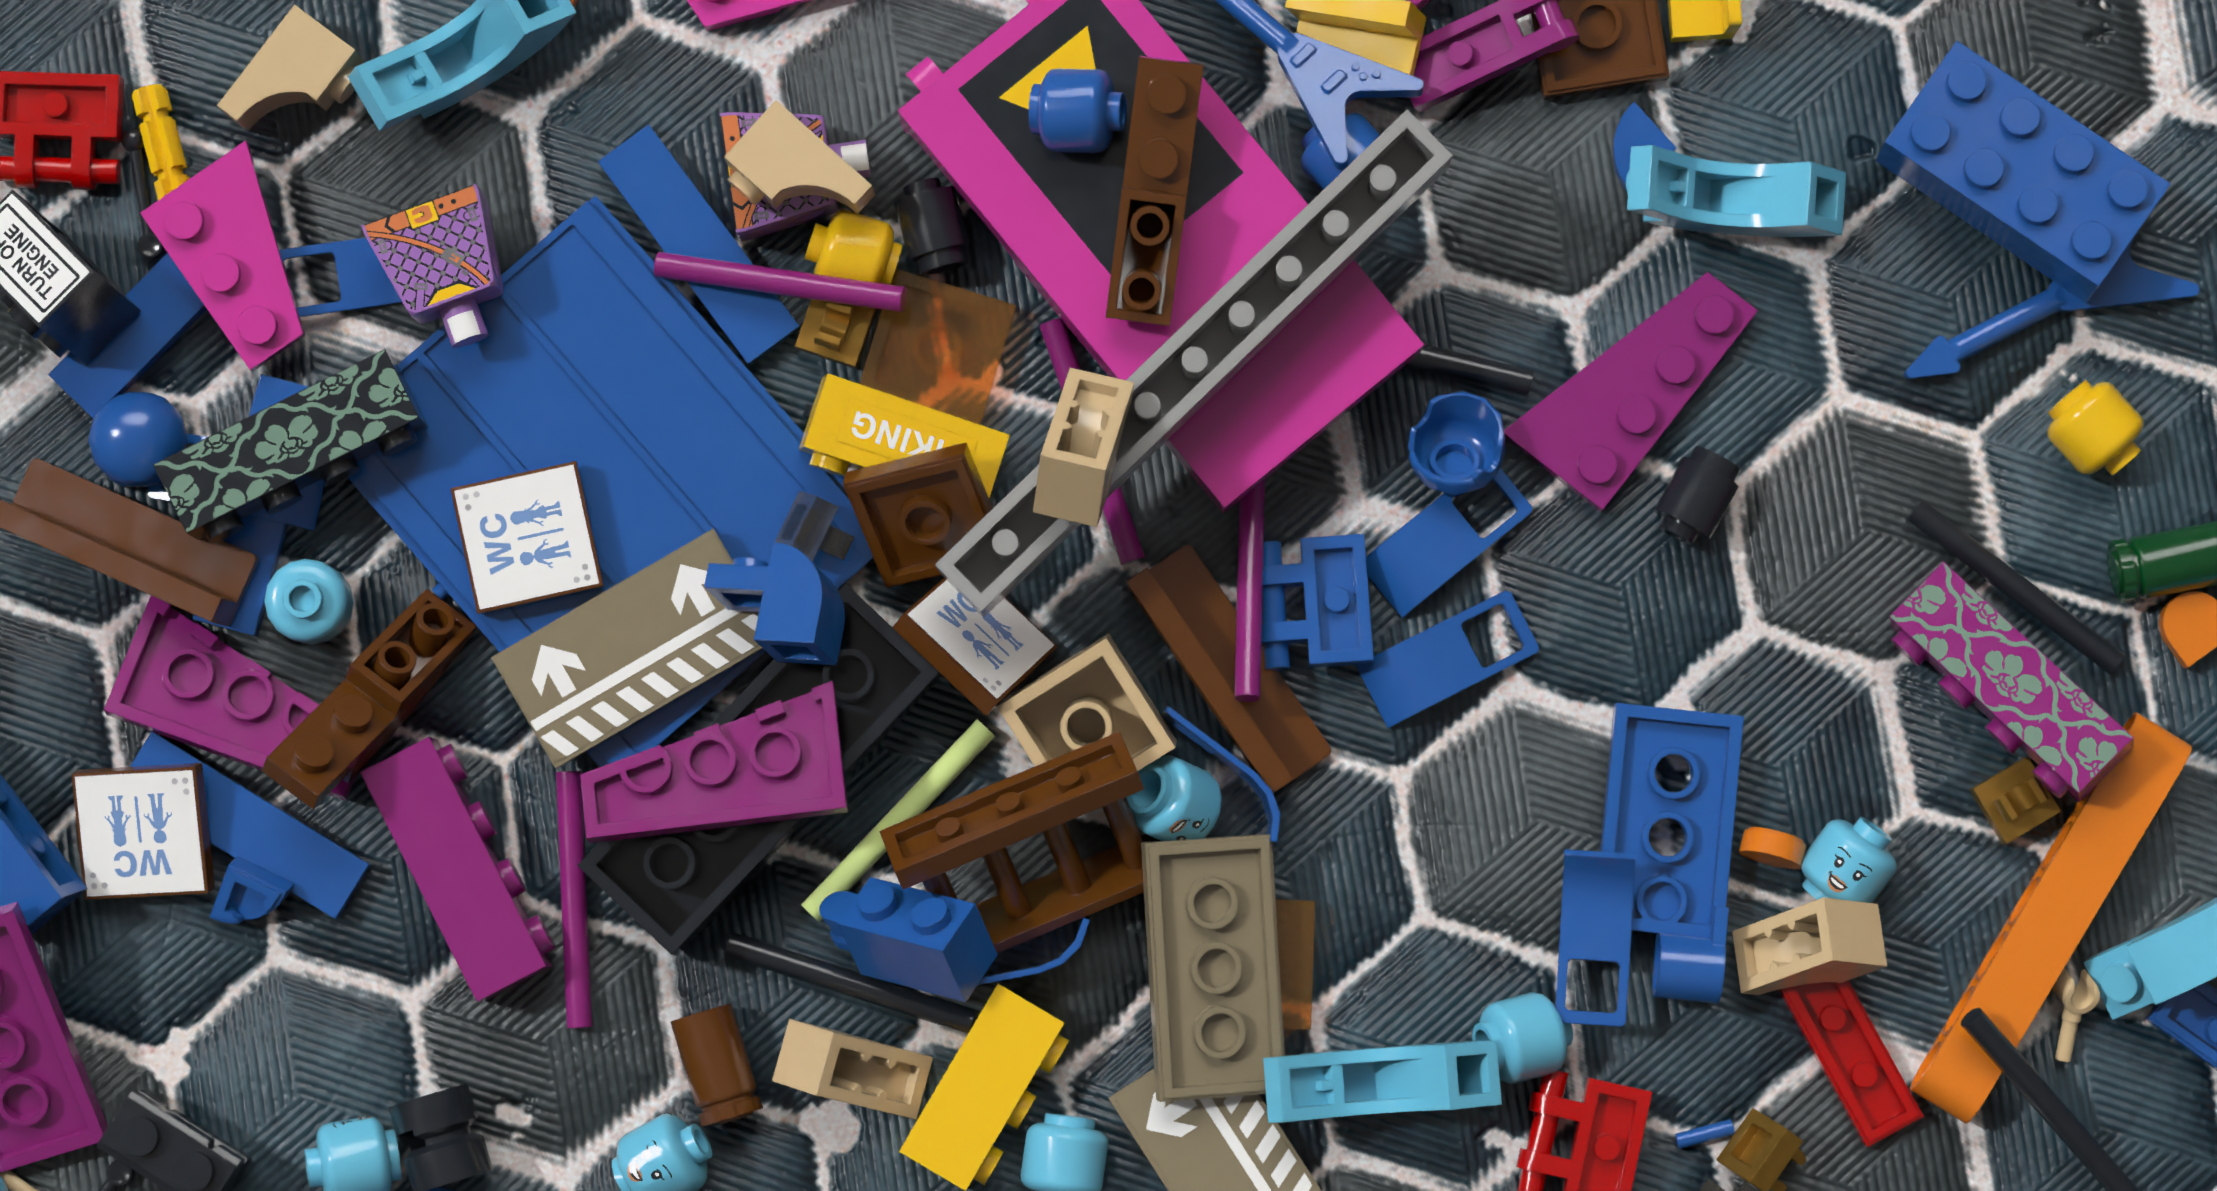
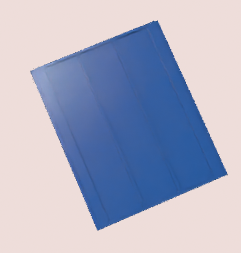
[348,195,874,767]

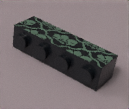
[153,349,428,543]

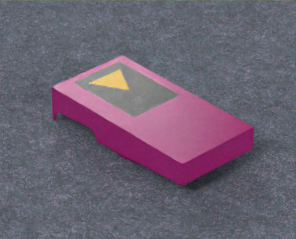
[898,0,1424,513]

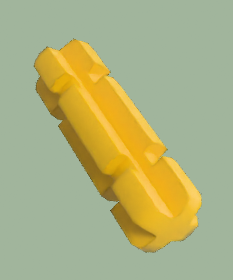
[132,84,190,200]

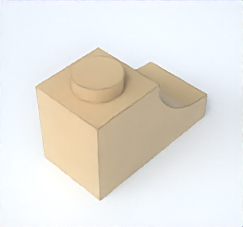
[217,5,365,131]
[724,100,875,214]
[1033,368,1134,527]
[1732,897,1887,995]
[772,1019,933,1119]

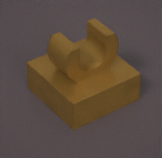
[795,299,877,369]
[1969,756,2061,845]
[1716,1108,1806,1191]

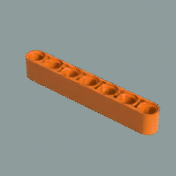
[1910,712,2192,1124]

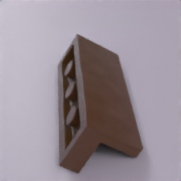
[0,458,259,627]
[1126,545,1331,794]

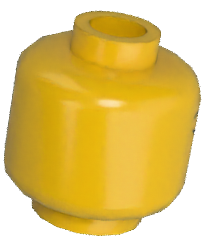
[804,209,903,285]
[2047,380,2144,475]

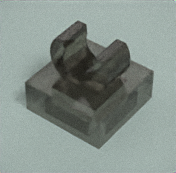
[775,491,854,561]

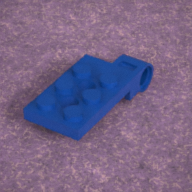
[1600,703,1744,1004]

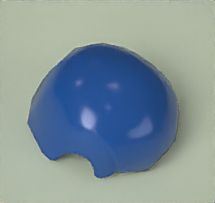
[1408,391,1506,496]
[88,392,188,487]

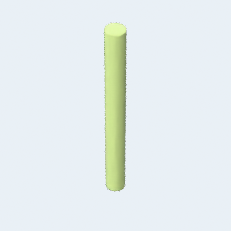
[801,719,995,922]

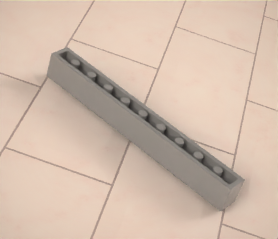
[935,110,1453,618]

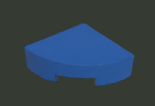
[1612,102,1677,192]
[210,856,294,924]

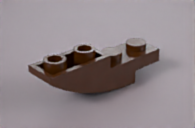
[1105,56,1204,326]
[262,589,477,809]

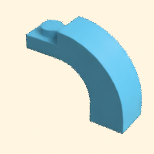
[348,0,577,131]
[1626,145,1846,237]
[2083,897,2217,1020]
[1263,1040,1502,1123]

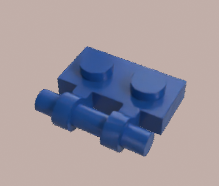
[1261,534,1374,671]

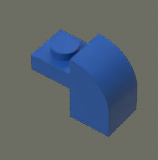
[704,542,845,665]

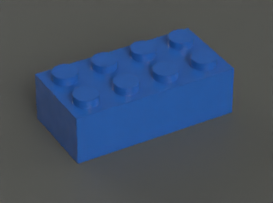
[1875,41,2171,303]

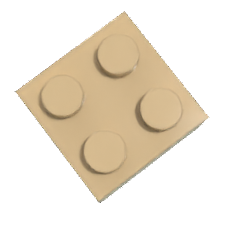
[997,633,1177,771]

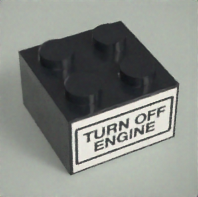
[0,189,141,365]

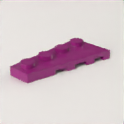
[1504,272,1758,512]
[580,681,848,843]

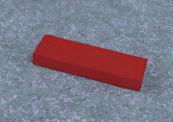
[1778,980,1924,1147]

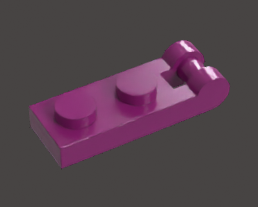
[1410,0,1580,113]

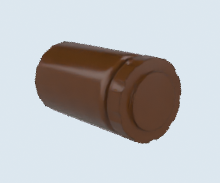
[671,1003,763,1127]

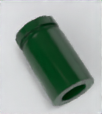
[2107,521,2217,603]

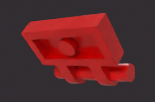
[0,71,124,190]
[1516,1070,1652,1191]

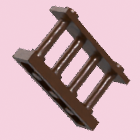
[880,731,1160,953]

